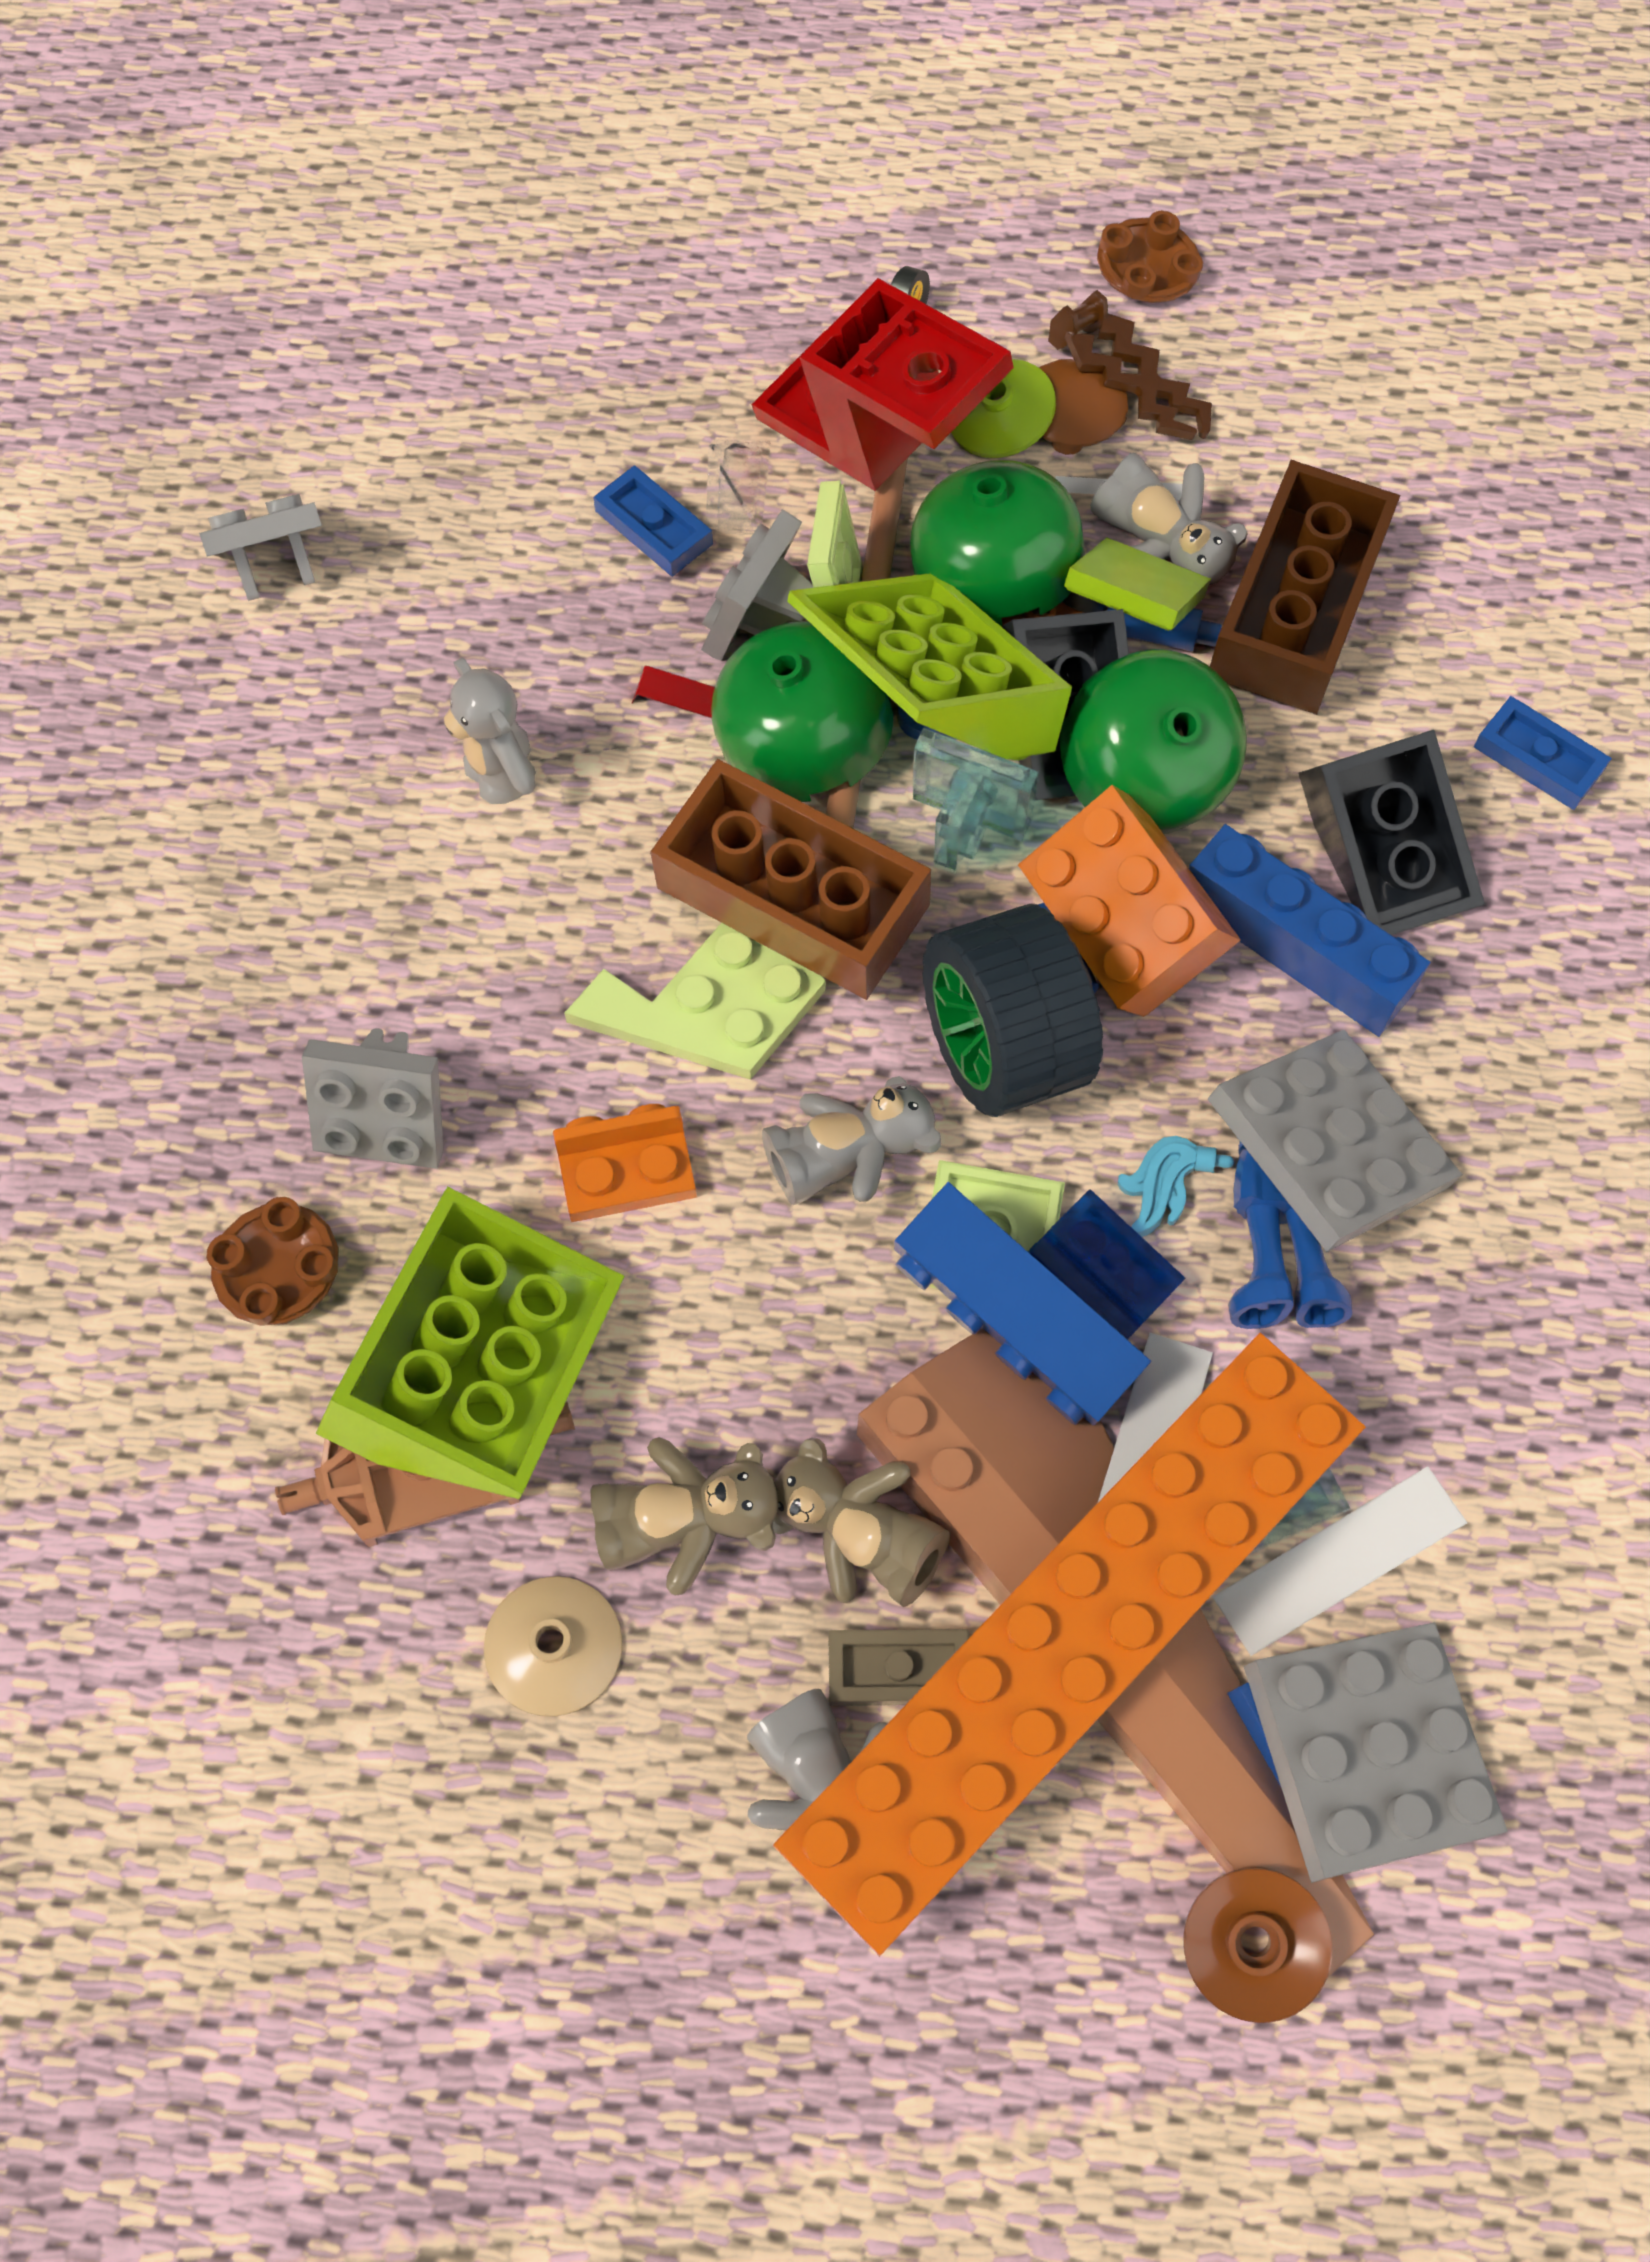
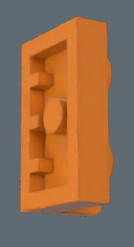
[553,1104,697,1223]

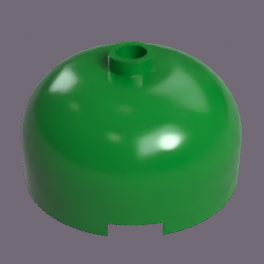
[910,460,1085,626]
[711,622,894,802]
[1060,649,1247,834]

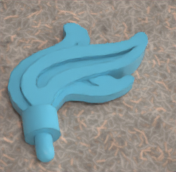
[1117,1136,1234,1238]

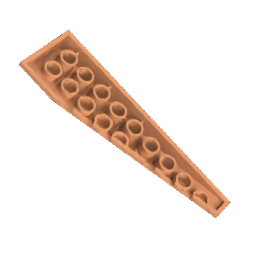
[857,1328,1374,1977]

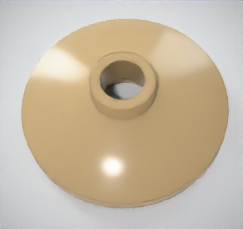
[484,1576,622,1717]

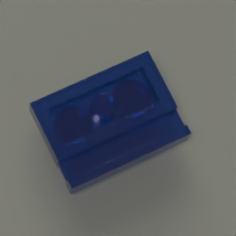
[1028,1189,1186,1340]

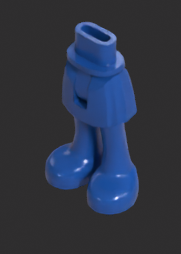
[1228,1142,1353,1329]

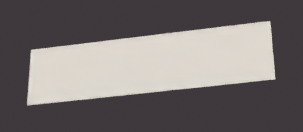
[1098,1332,1213,1502]
[1213,1466,1467,1656]

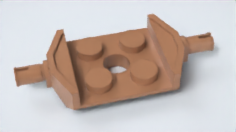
[275,1402,575,1547]

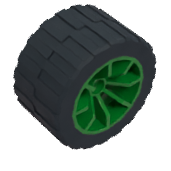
[922,903,1103,1117]

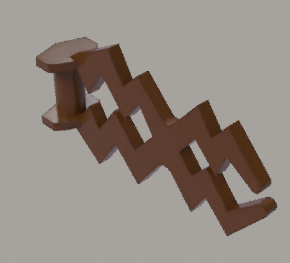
[1048,290,1212,440]

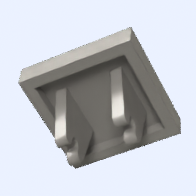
[199,494,322,601]
[701,509,813,661]
[302,1028,444,1169]

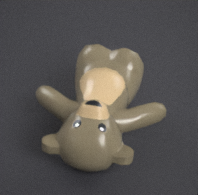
[590,1437,779,1596]
[772,1437,950,1607]

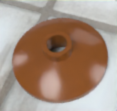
[1183,1868,1333,2023]

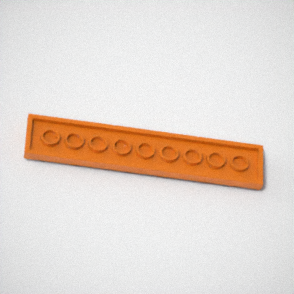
[773,1332,1366,1957]

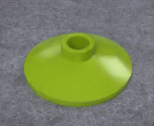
[951,359,1056,458]

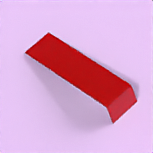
[632,665,714,718]

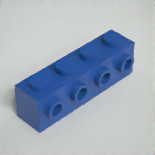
[1189,824,1431,1037]
[894,1182,1152,1426]

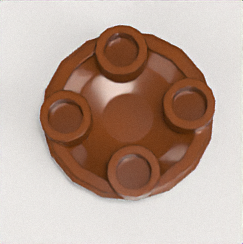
[1097,210,1203,303]
[1039,359,1128,455]
[206,1197,339,1326]

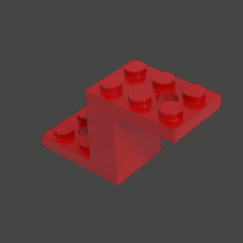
[751,278,1014,491]

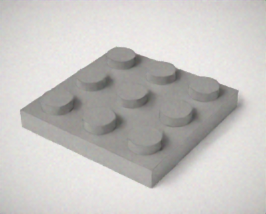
[1208,1029,1463,1252]
[1244,1622,1508,1883]

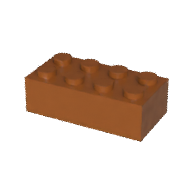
[650,758,931,1000]

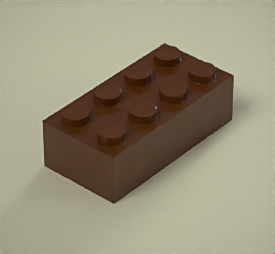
[1210,459,1401,715]

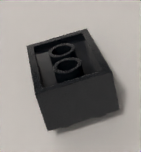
[1001,609,1129,801]
[1298,729,1485,935]

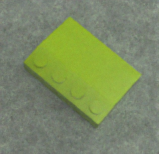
[787,573,1072,760]
[315,1186,625,1499]

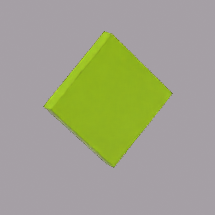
[1064,537,1211,631]

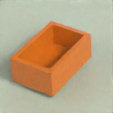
[1018,785,1241,1017]

